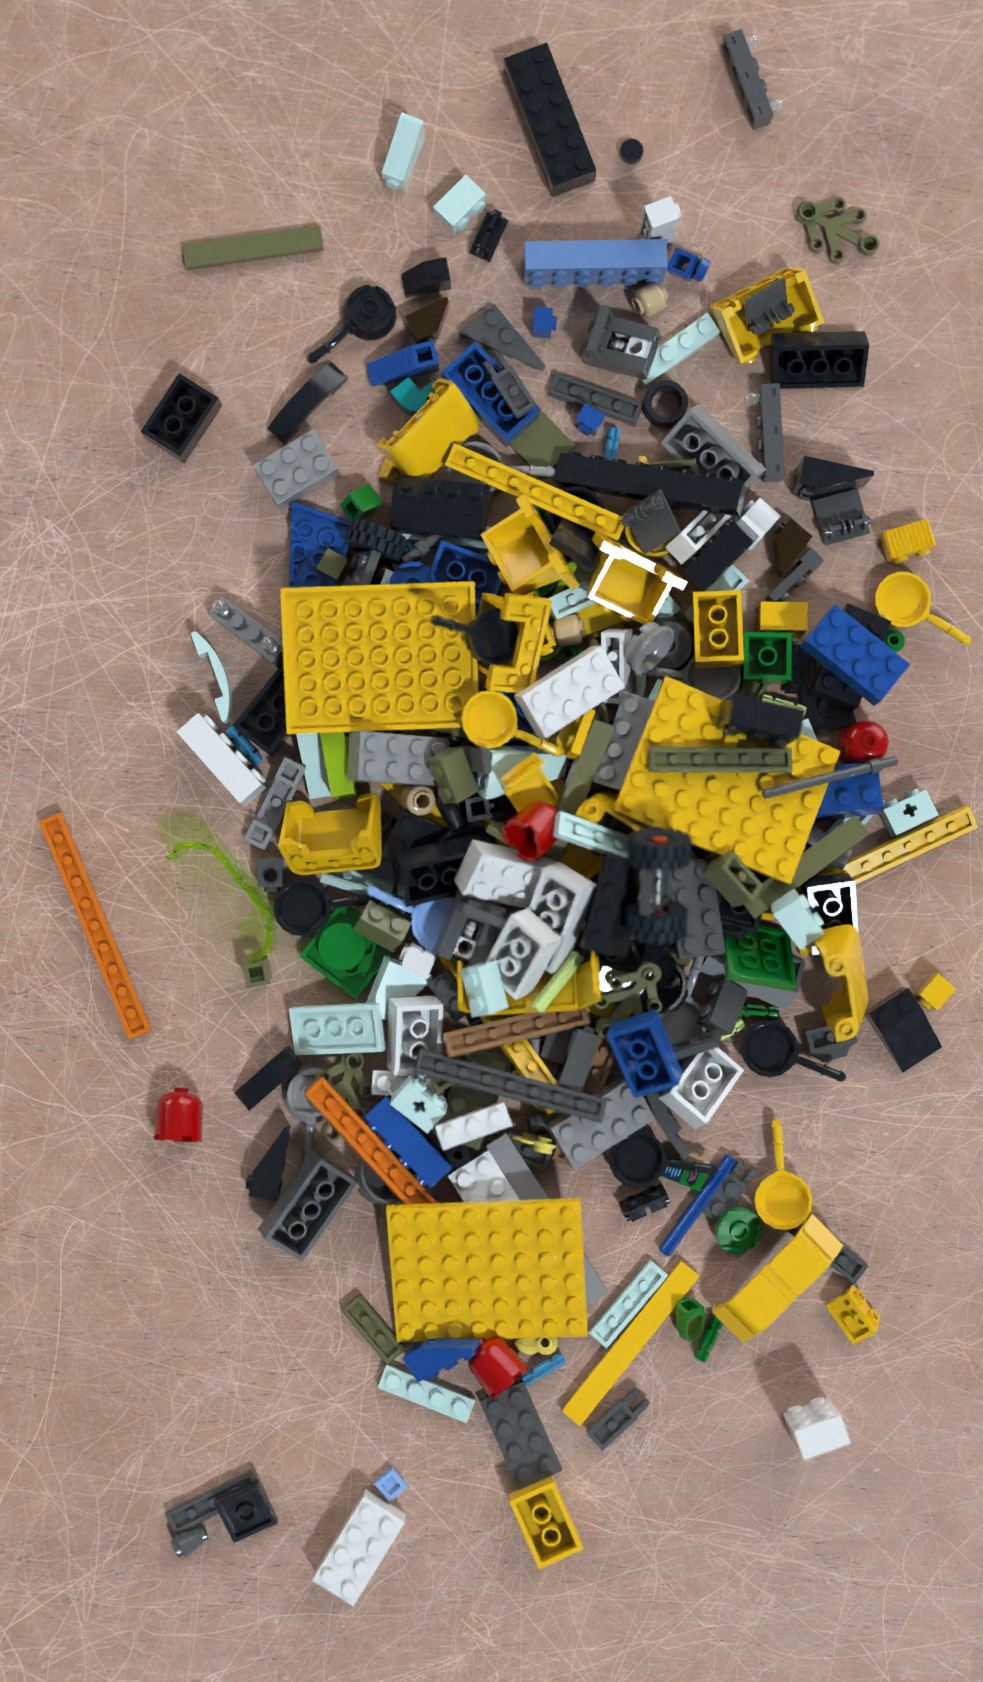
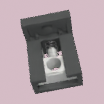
[580,306,661,380]
[432,890,508,967]

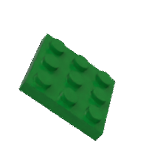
[299,906,392,1000]
[723,925,797,992]

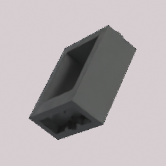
[554,1025,601,1092]

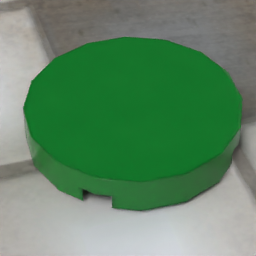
[318,923,366,970]
[714,1207,763,1254]

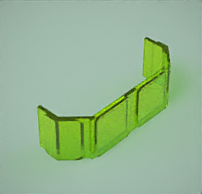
[165,841,277,963]

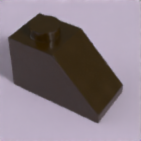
[404,296,449,345]
[773,519,812,577]

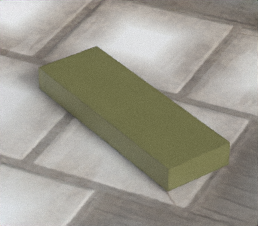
[341,1293,406,1365]

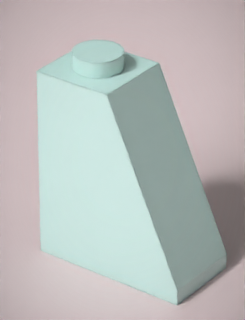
[382,112,425,190]
[366,955,433,1020]

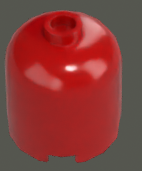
[836,720,889,764]
[503,801,559,861]
[153,1088,203,1142]
[468,1337,529,1400]

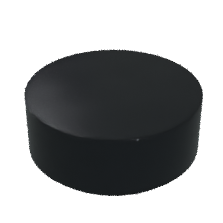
[620,139,644,165]

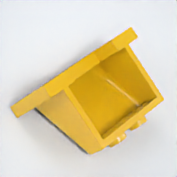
[481,494,580,595]
[585,531,687,625]
[477,593,552,693]

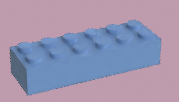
[524,239,668,288]

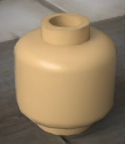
[632,283,668,318]
[550,614,585,647]
[401,785,435,816]

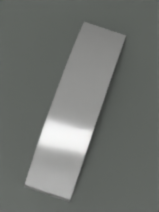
[244,756,307,851]

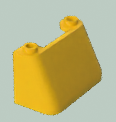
[710,267,824,365]
[376,378,481,478]
[575,789,649,831]
[278,793,382,875]
[811,924,869,1042]

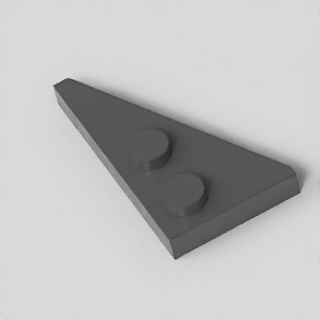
[459,304,546,371]

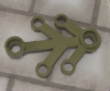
[796,197,879,264]
[595,962,662,1038]
[307,1053,372,1141]

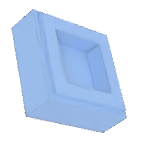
[374,1466,408,1502]

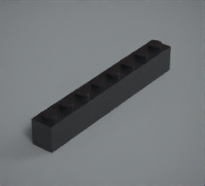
[554,451,746,517]

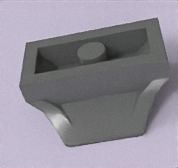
[804,1024,858,1062]

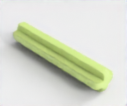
[532,951,584,1013]

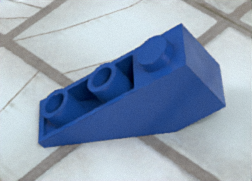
[366,341,440,387]
[402,1338,481,1382]

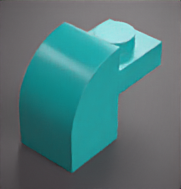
[390,377,439,417]

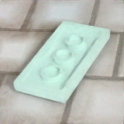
[289,1002,386,1055]

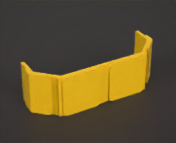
[499,753,604,880]
[457,951,601,1017]
[712,1213,843,1343]

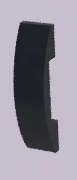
[267,362,348,445]

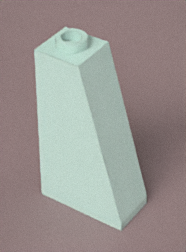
[476,746,569,799]

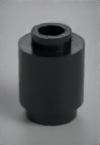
[446,1144,471,1167]

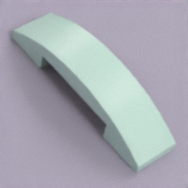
[191,632,232,724]

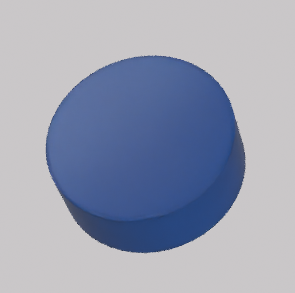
[692,257,710,282]

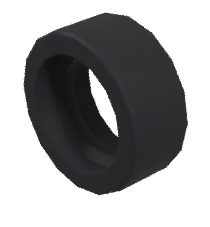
[643,380,688,428]

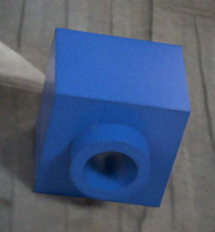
[667,247,700,282]
[532,307,557,339]
[575,403,605,437]

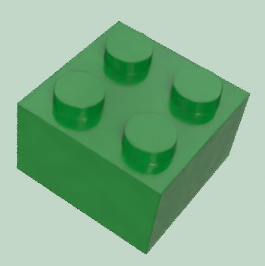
[740,632,792,684]

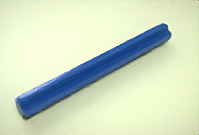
[659,1155,736,1257]

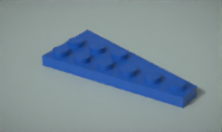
[290,501,351,588]

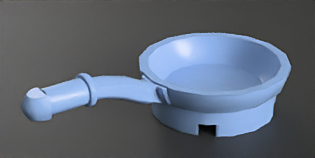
[366,886,468,951]

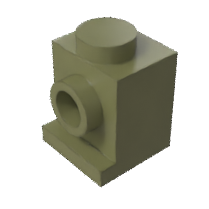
[243,960,273,988]

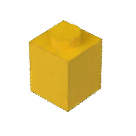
[915,973,956,1011]

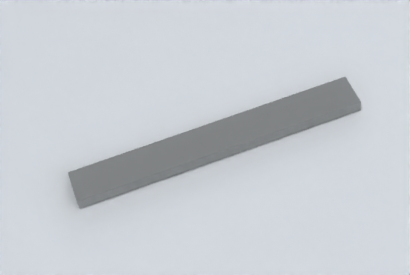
[486,1132,609,1305]

